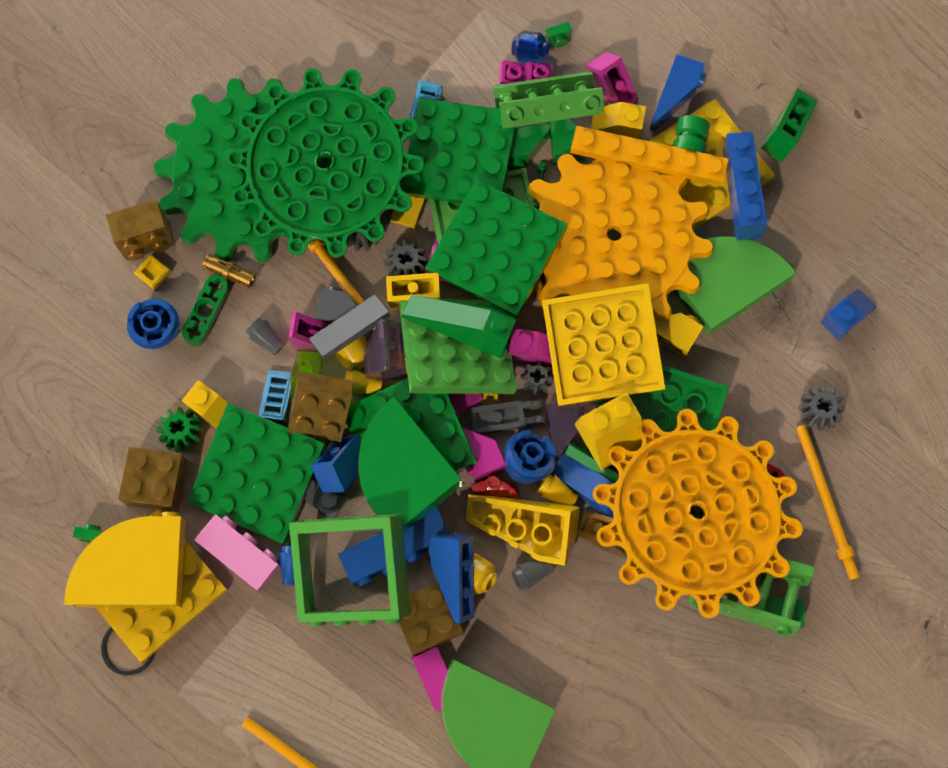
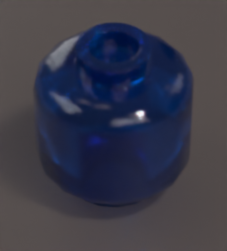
[511,31,550,64]

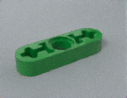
[182,275,230,347]

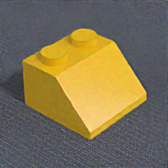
[574,392,644,471]

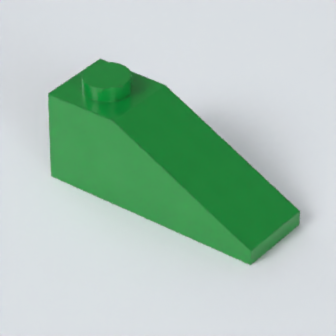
[761,88,818,163]

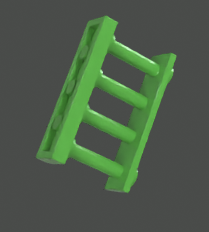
[493,71,604,129]
[687,558,815,637]

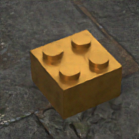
[106,199,175,261]
[288,371,352,442]
[118,446,188,512]
[399,582,464,656]

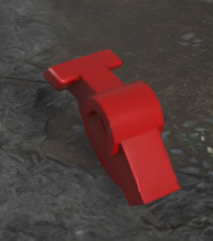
[471,473,519,499]

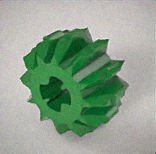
[156,406,203,452]

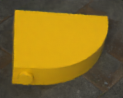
[64,512,186,608]

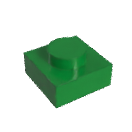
[544,21,572,49]
[72,524,102,543]

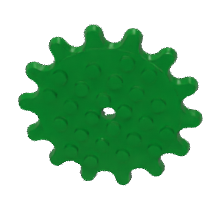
[226,68,424,258]
[153,78,332,263]

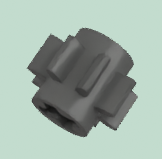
[521,361,554,396]

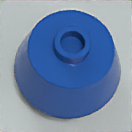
[127,298,179,349]
[505,430,556,484]

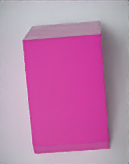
[289,312,330,351]

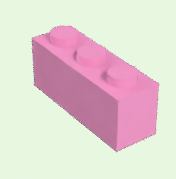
[194,514,281,593]

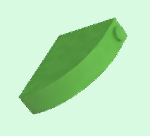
[674,237,796,336]
[441,660,555,768]

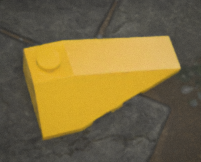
[466,494,580,566]

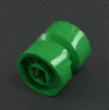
[673,115,711,153]

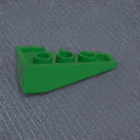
[401,295,517,358]

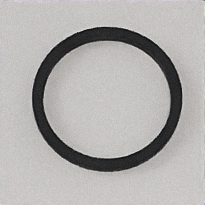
[101,627,156,675]

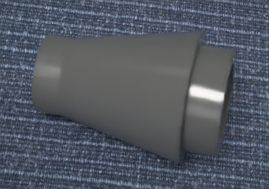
[246,317,285,356]
[511,560,554,590]

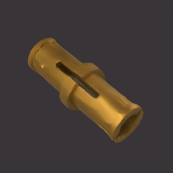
[202,254,256,289]

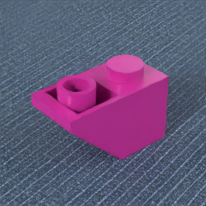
[464,428,506,482]

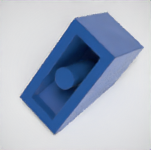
[821,289,877,341]
[311,434,360,493]

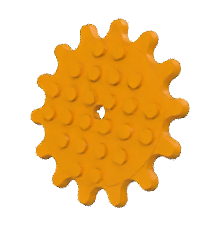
[529,154,714,321]
[593,409,803,619]

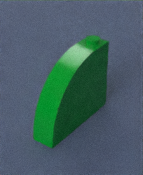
[358,397,465,534]

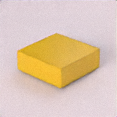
[134,254,172,291]

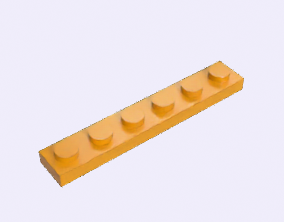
[570,126,729,186]

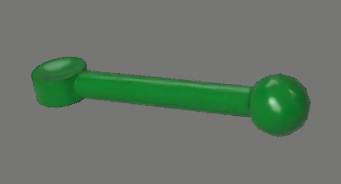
[534,162,548,210]

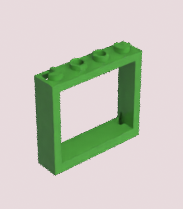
[289,514,410,627]

